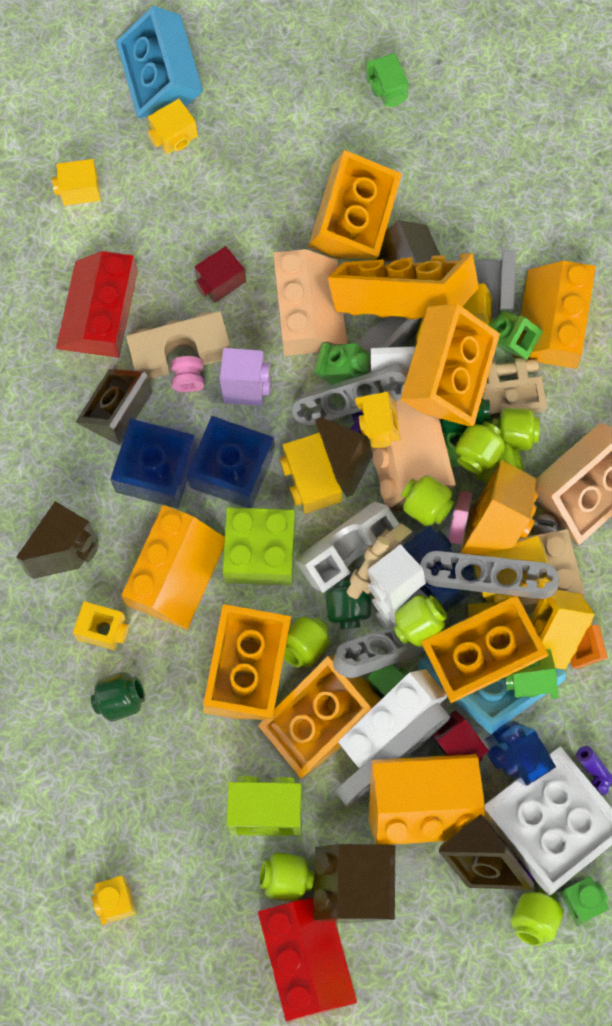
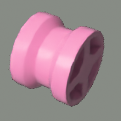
[171,356,204,392]

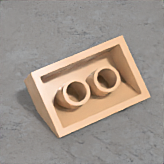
[273,249,347,356]
[369,400,456,511]
[535,422,612,545]

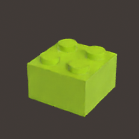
[223,507,296,586]
[227,776,303,837]

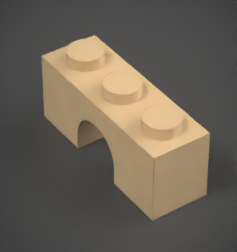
[126,311,231,380]

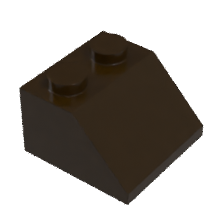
[16,501,98,579]
[313,844,396,924]

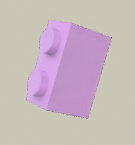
[220,348,271,406]

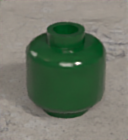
[325,580,371,629]
[91,672,145,722]

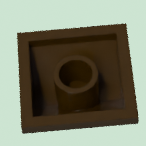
[373,220,440,265]
[76,369,152,445]
[315,417,373,498]
[439,814,534,890]

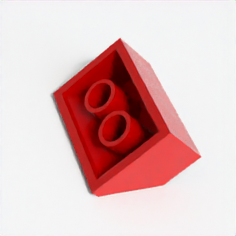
[56,251,138,358]
[257,898,357,1023]

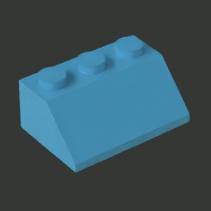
[116,6,203,118]

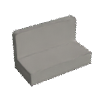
[475,249,516,319]
[357,316,420,369]

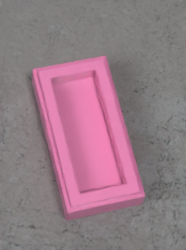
[448,490,473,544]

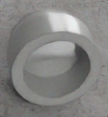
[531,513,558,536]

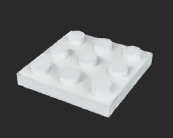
[484,746,612,896]

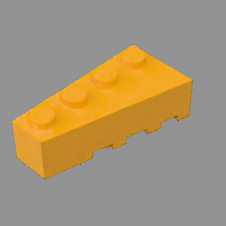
[328,253,479,320]

